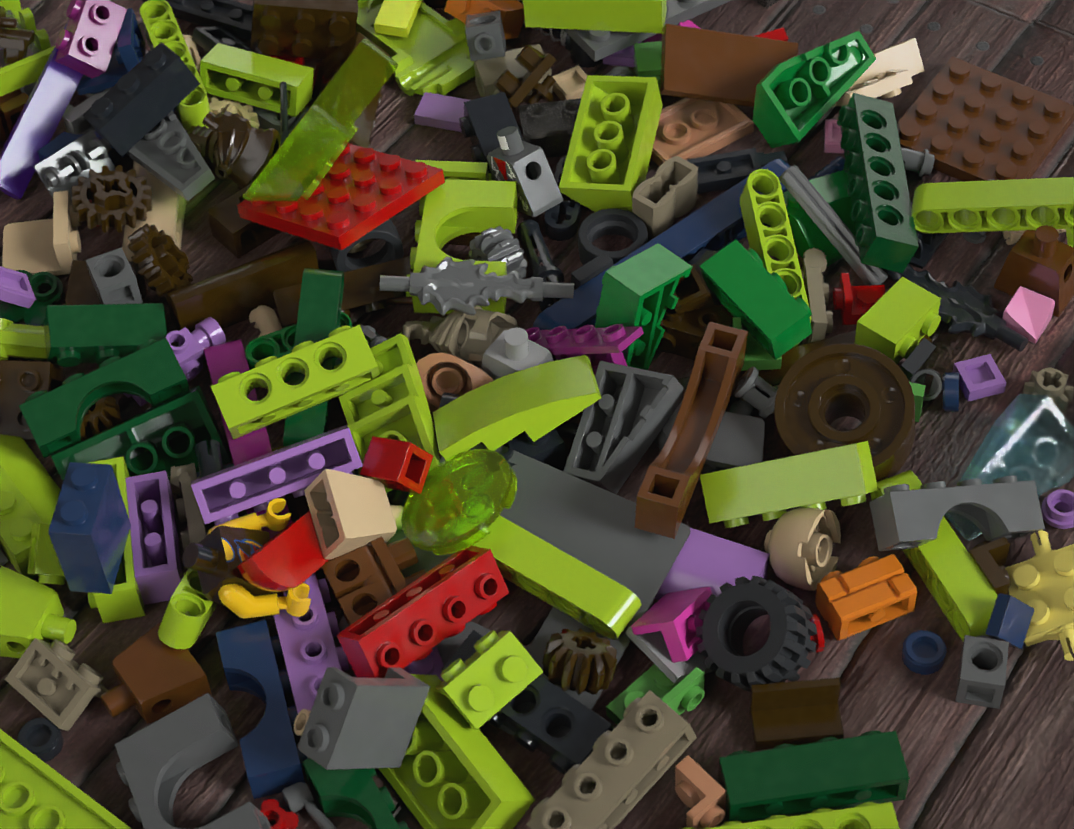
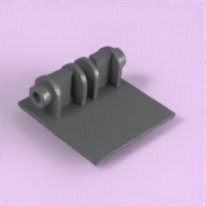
[33,130,116,222]

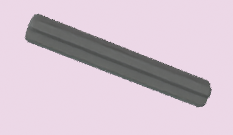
[779,165,887,285]

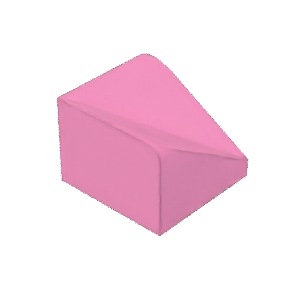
[1002,286,1055,344]

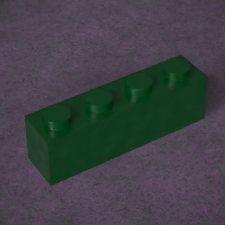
[718,730,910,823]

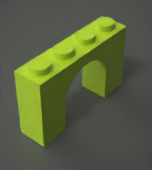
[406,179,518,314]

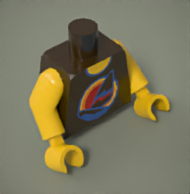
[182,498,311,620]

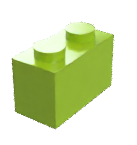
[854,276,941,364]

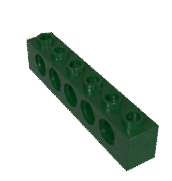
[837,93,919,273]

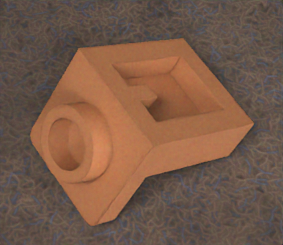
[675,755,726,829]

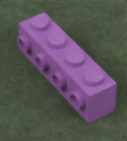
[191,425,363,526]
[274,573,349,713]

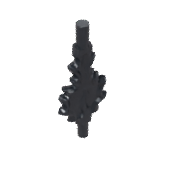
[882,264,1029,352]

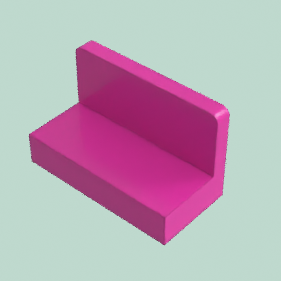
[631,586,712,663]

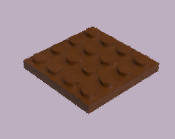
[897,56,1074,182]

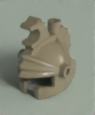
[403,306,517,367]

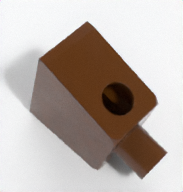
[994,225,1074,317]
[100,622,213,723]

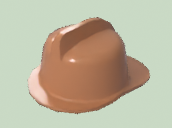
[416,352,494,412]

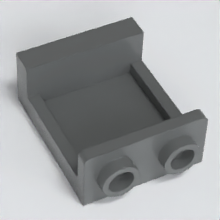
[298,667,430,770]

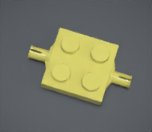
[1005,531,1074,661]

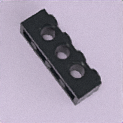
[441,630,613,775]

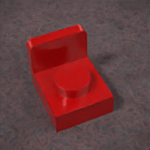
[833,273,886,325]

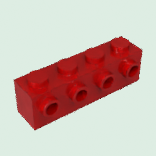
[336,545,509,678]

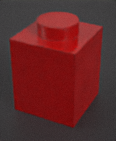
[360,436,433,495]

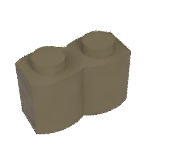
[632,156,698,239]

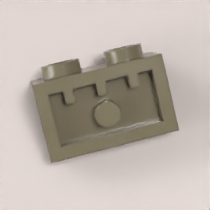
[5,638,108,731]

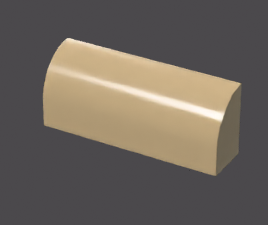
[122,161,186,261]

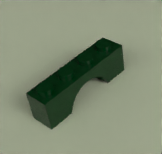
[19,338,189,458]
[302,758,409,829]

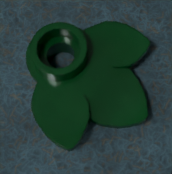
[0,270,64,326]

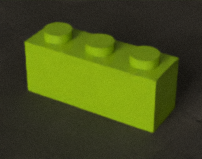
[200,43,314,117]

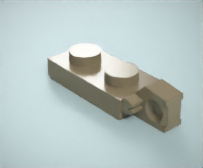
[170,463,207,550]

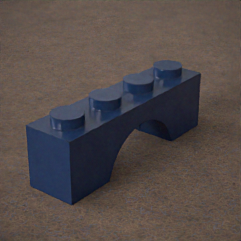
[216,620,308,799]

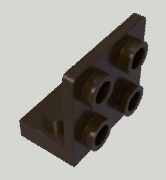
[0,360,64,440]

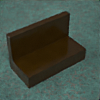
[749,677,844,750]

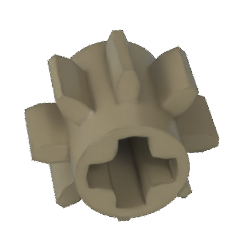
[1022,367,1074,417]

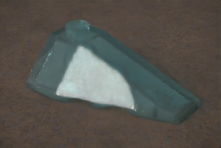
[945,394,1074,541]

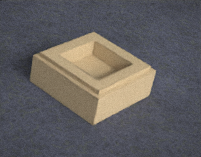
[552,65,587,106]

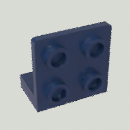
[76,8,146,95]

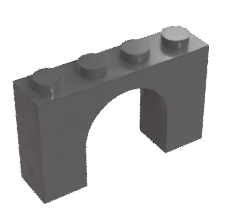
[115,693,272,829]

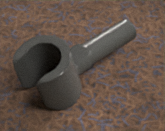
[282,782,336,829]

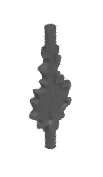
[380,256,574,316]

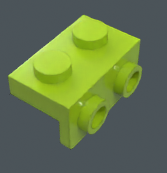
[436,630,543,730]

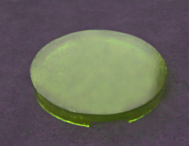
[401,449,517,555]

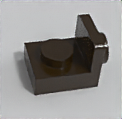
[969,537,1011,595]

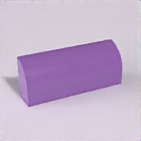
[654,527,769,600]

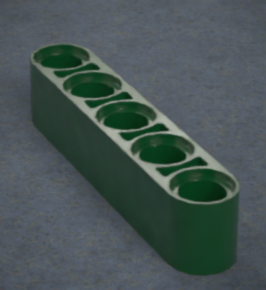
[283,268,344,446]

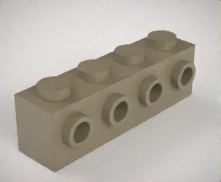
[526,690,697,829]

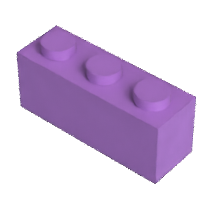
[125,471,183,605]

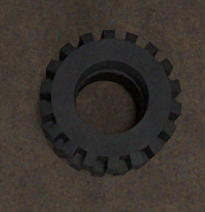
[696,576,817,692]

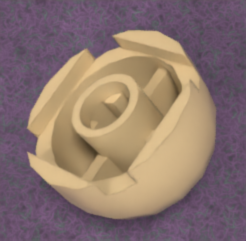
[764,507,841,591]

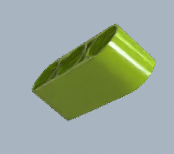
[158,569,218,649]

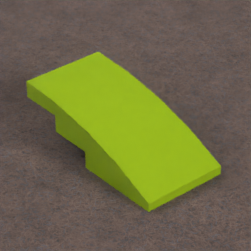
[334,333,441,493]
[433,355,601,463]

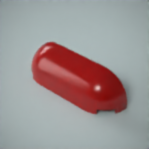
[237,510,330,592]

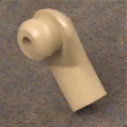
[249,305,283,337]

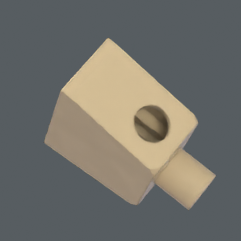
[304,469,407,559]

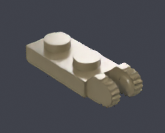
[801,247,833,344]

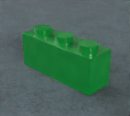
[700,240,812,360]

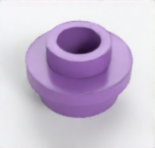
[1041,489,1074,529]

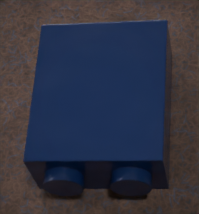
[48,462,131,594]

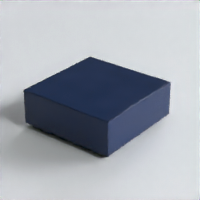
[986,593,1035,650]

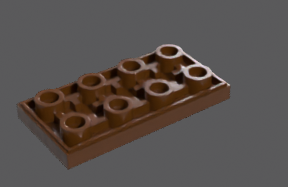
[660,24,798,107]

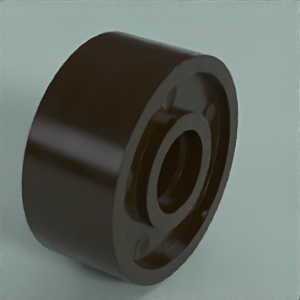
[774,344,915,482]

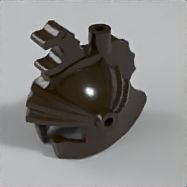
[186,110,281,190]

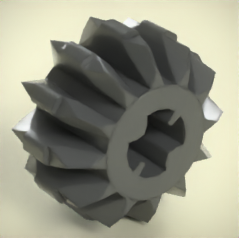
[469,226,527,279]

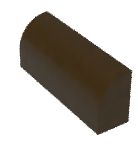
[166,240,319,332]

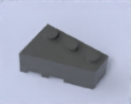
[564,361,686,494]

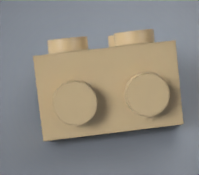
[2,190,81,276]

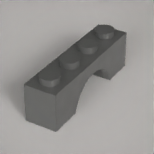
[869,476,1045,551]

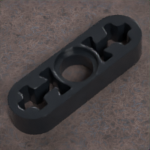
[544,155,583,241]

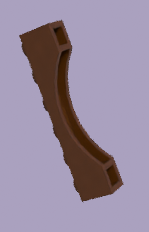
[634,322,748,539]

